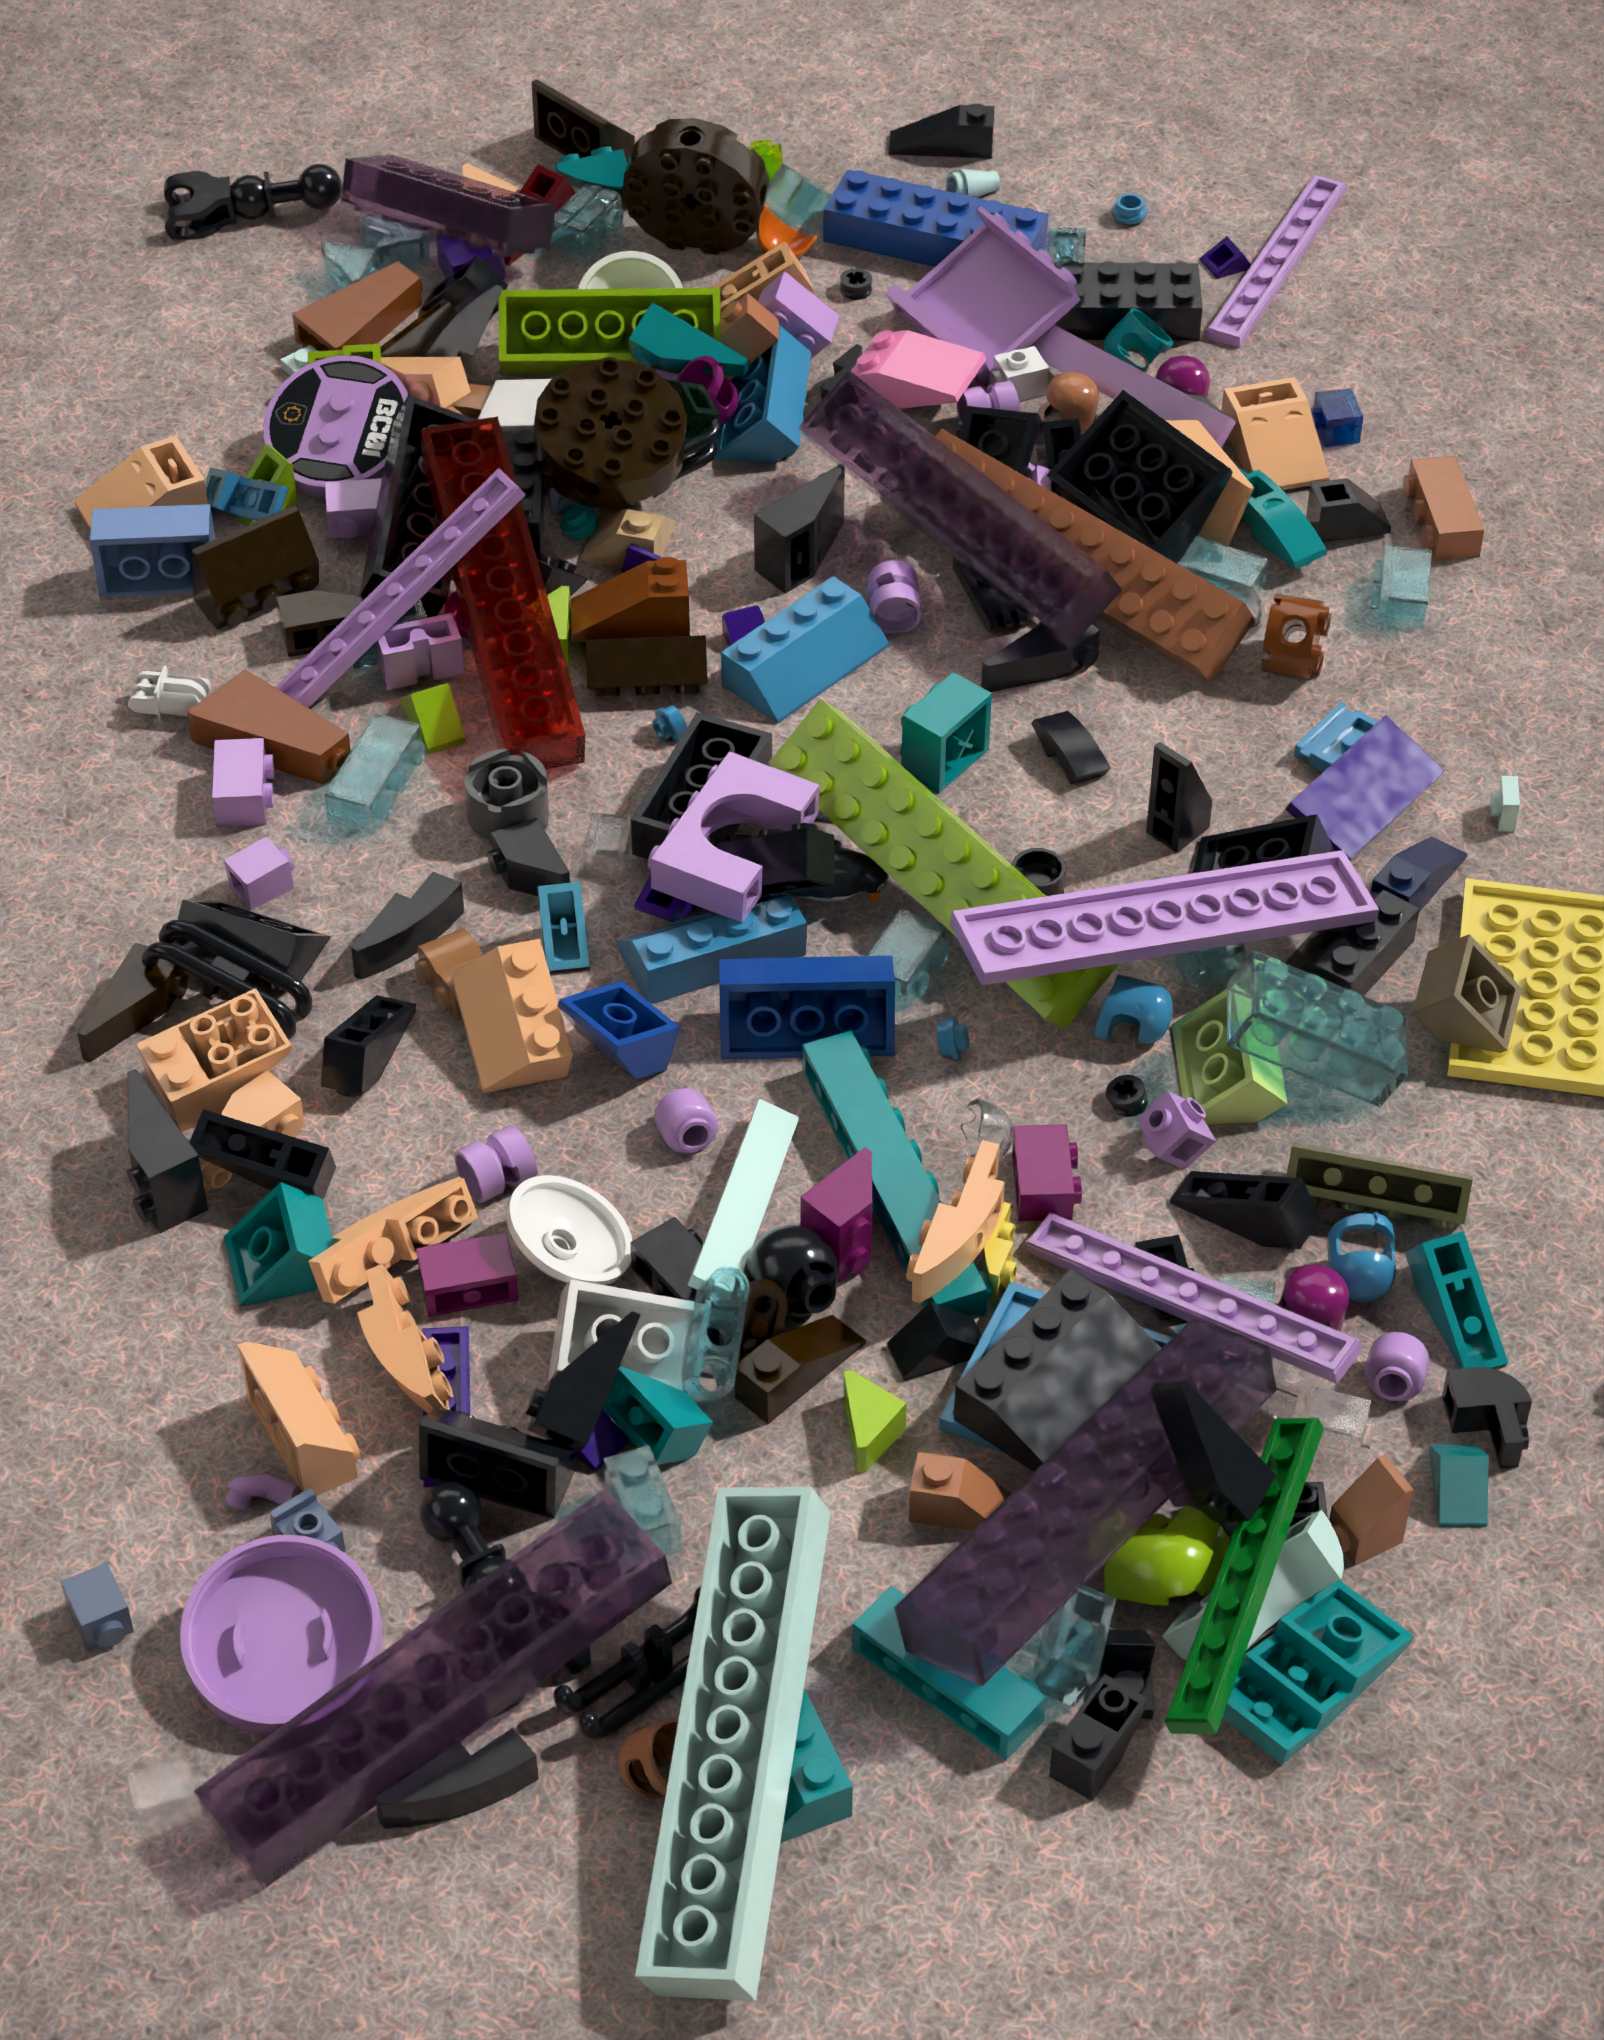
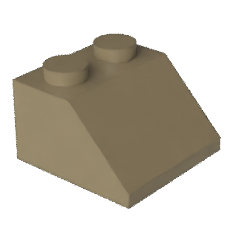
[1412,934,1522,1053]

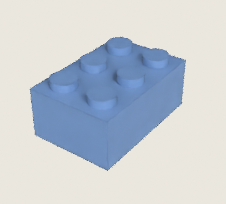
[90,504,215,597]

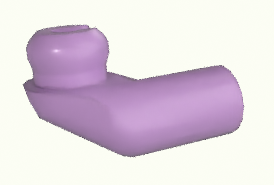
[225,1473,300,1510]

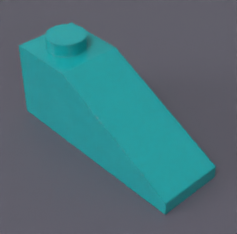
[629,302,748,377]
[1405,1231,1508,1369]

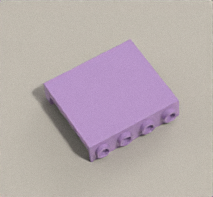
[885,206,1081,386]

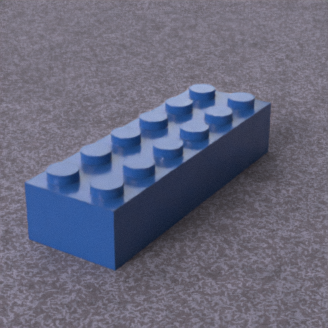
[823,169,1049,267]

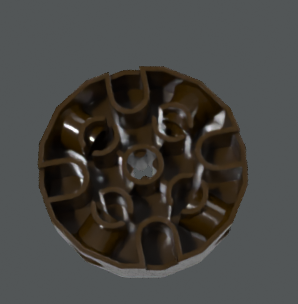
[621,118,770,255]
[533,357,687,510]

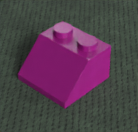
[800,1147,872,1282]

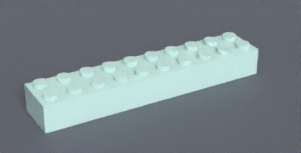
[635,1487,831,2001]

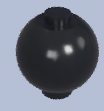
[746,1225,838,1318]

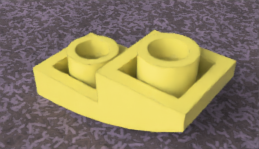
[983,1202,1018,1302]

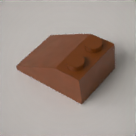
[571,557,690,643]

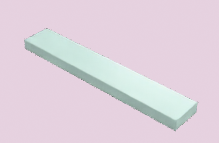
[688,1099,799,1304]

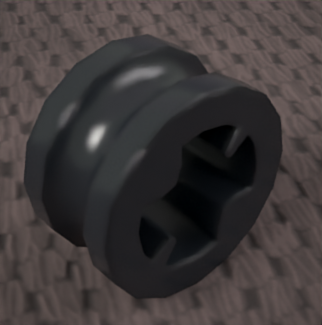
[840,268,872,300]
[1106,1075,1148,1117]

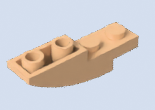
[906,1140,1005,1303]
[308,1177,478,1303]
[357,1264,453,1414]

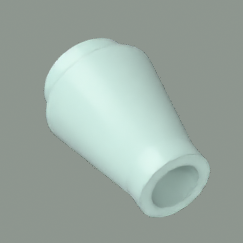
[945,168,1000,198]

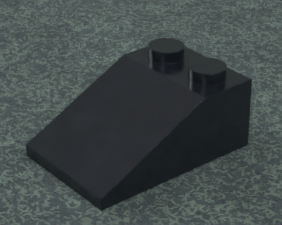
[1193,814,1335,873]
[127,1069,208,1233]

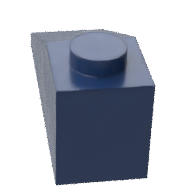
[1371,836,1468,912]

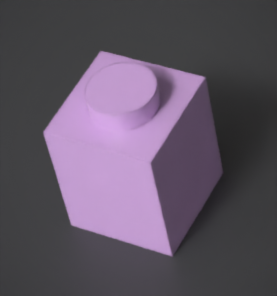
[224,837,294,910]

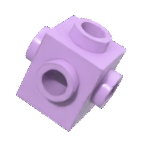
[1137,1091,1216,1168]

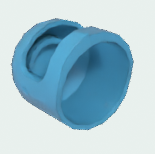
[1095,974,1173,1044]
[1327,1212,1396,1302]

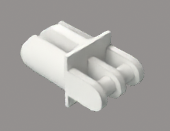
[128,665,211,722]

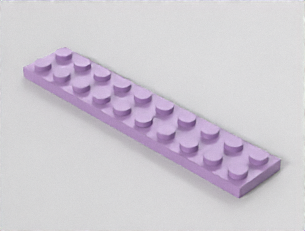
[950,850,1379,986]

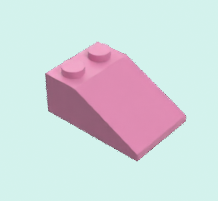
[847,330,986,413]

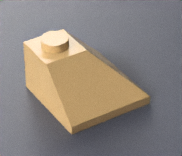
[581,509,676,567]

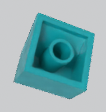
[224,1182,334,1307]

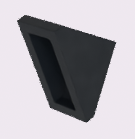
[887,1302,982,1381]

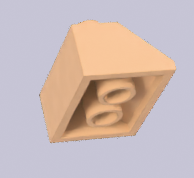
[451,939,573,1093]
[238,1341,361,1496]

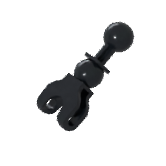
[164,164,343,240]
[420,1481,591,1707]

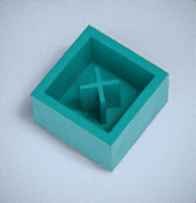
[900,672,992,793]

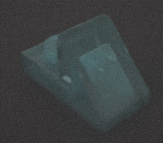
[360,214,430,271]

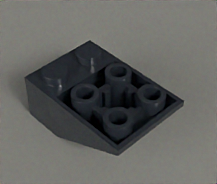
[754,464,845,594]

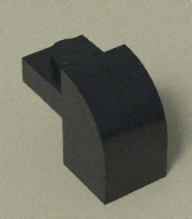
[1442,1367,1532,1469]

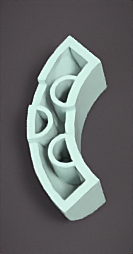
[1162,1510,1344,1661]

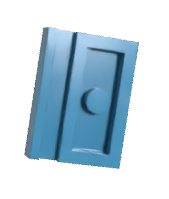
[1294,702,1379,772]

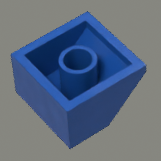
[557,980,680,1080]

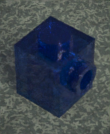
[1310,388,1364,447]

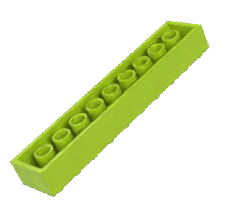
[768,699,1120,1028]

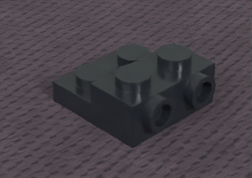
[957,406,1042,476]

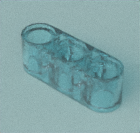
[682,1266,749,1407]

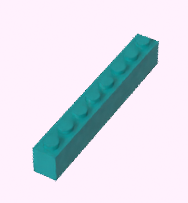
[802,1030,992,1319]

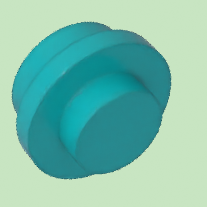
[560,505,597,540]

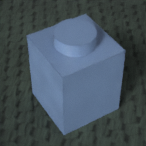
[61,1563,134,1651]

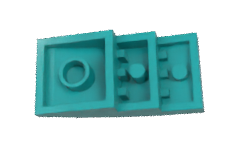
[1223,1581,1414,1764]

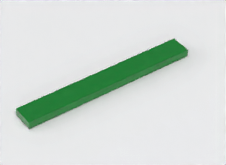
[1164,1417,1324,1735]

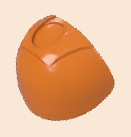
[756,204,818,259]

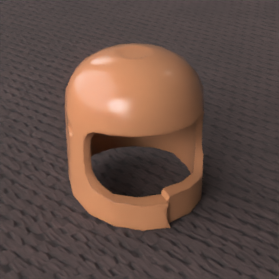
[1037,371,1099,436]
[618,1718,679,1799]

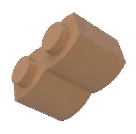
[415,928,483,1021]

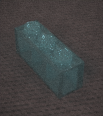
[324,713,426,835]

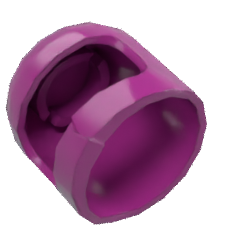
[673,356,739,426]
[1278,1264,1350,1332]

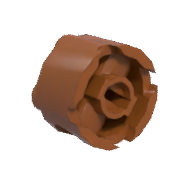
[1261,594,1331,679]

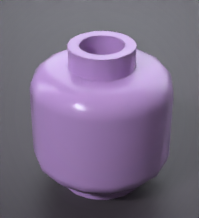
[654,1088,718,1154]
[1365,1332,1429,1402]

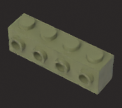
[1286,1143,1473,1229]

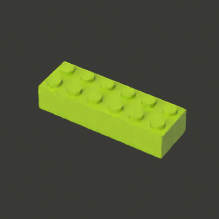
[498,288,721,375]

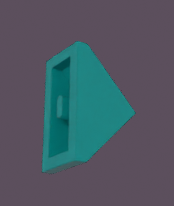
[1429,1444,1488,1527]

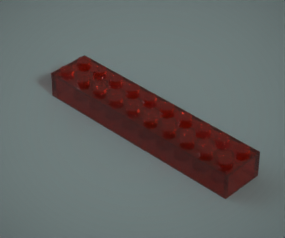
[421,416,586,769]

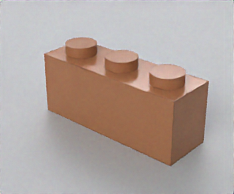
[1403,455,1484,561]

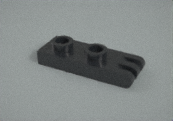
[953,549,1027,632]

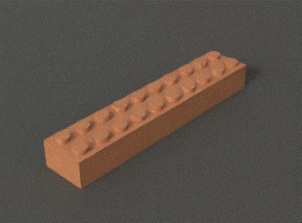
[898,428,1256,683]

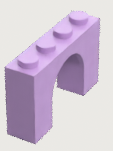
[647,751,820,923]

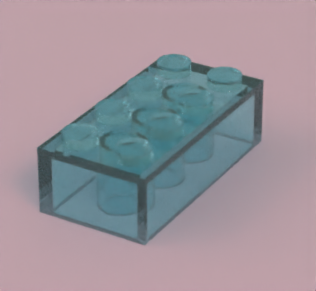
[1227,951,1408,1107]

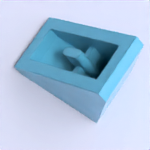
[537,882,590,971]

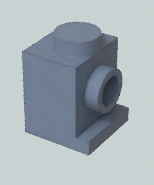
[269,1488,346,1552]

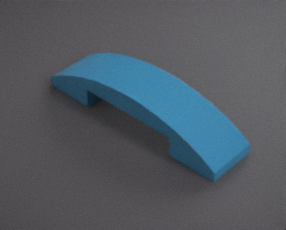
[205,467,289,521]

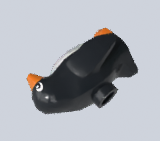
[783,840,889,903]

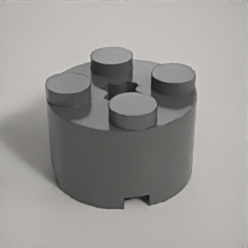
[464,749,549,845]

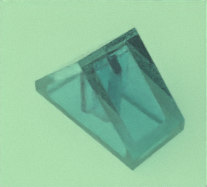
[321,241,378,290]

